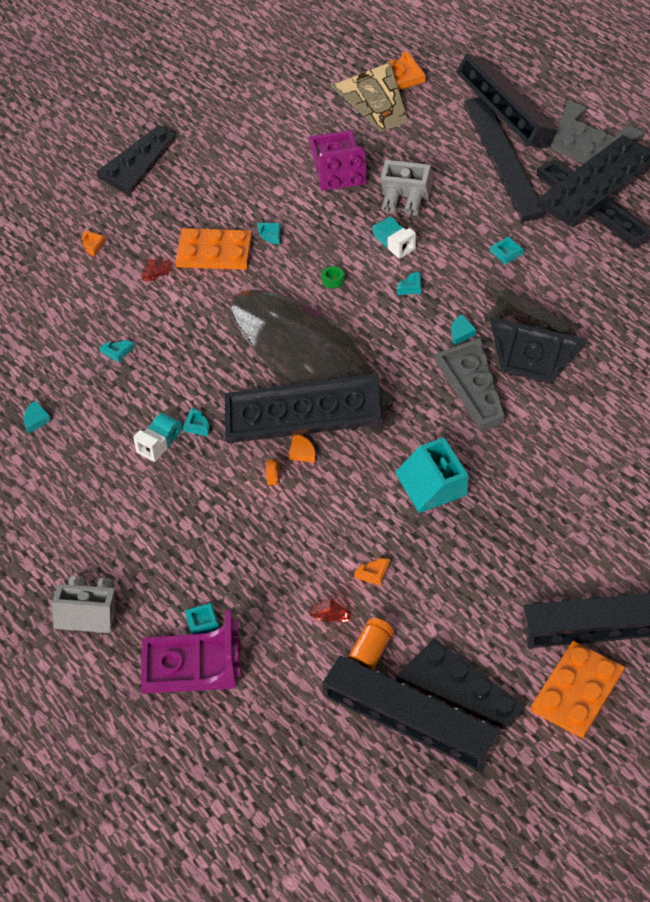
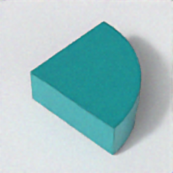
[257,223,281,244]
[397,272,421,295]
[451,315,476,345]
[99,340,135,363]
[23,401,50,434]
[183,408,210,436]

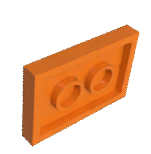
[175,228,252,270]
[530,641,625,739]

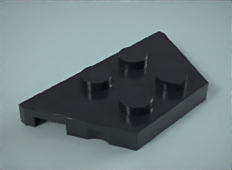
[490,317,587,384]

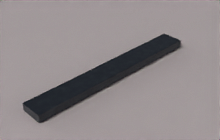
[464,97,544,222]

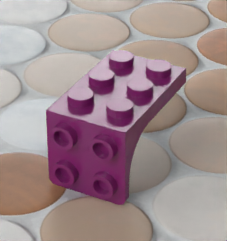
[308,130,366,191]
[141,609,241,694]

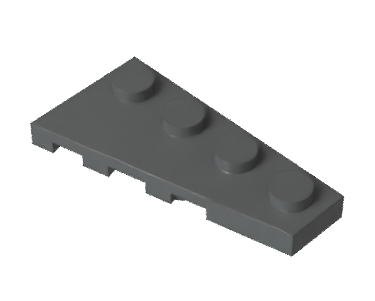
[435,338,504,431]

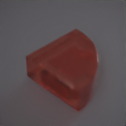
[141,259,172,281]
[309,599,351,623]

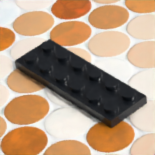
[536,135,650,228]
[225,374,382,443]

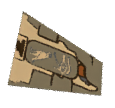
[331,62,408,131]

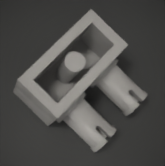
[380,160,434,216]
[52,576,115,633]

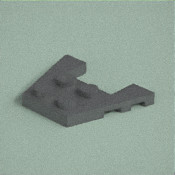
[552,100,645,164]

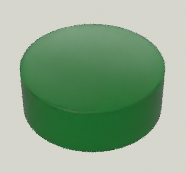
[321,266,345,288]

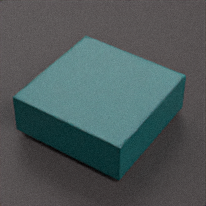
[490,236,524,265]
[184,603,219,635]

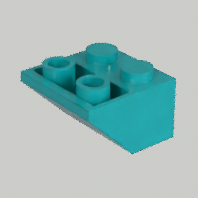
[395,437,469,513]

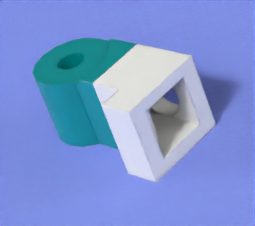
[372,216,416,259]
[133,413,182,462]

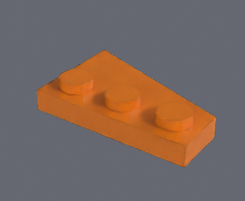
[387,51,426,90]

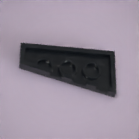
[96,125,176,196]
[396,638,526,731]

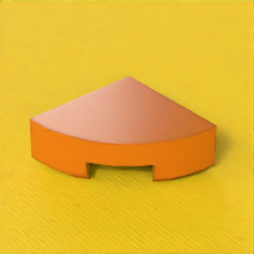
[82,230,106,256]
[289,435,315,463]
[266,459,280,485]
[354,558,390,586]

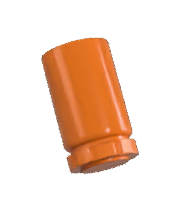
[347,618,394,671]

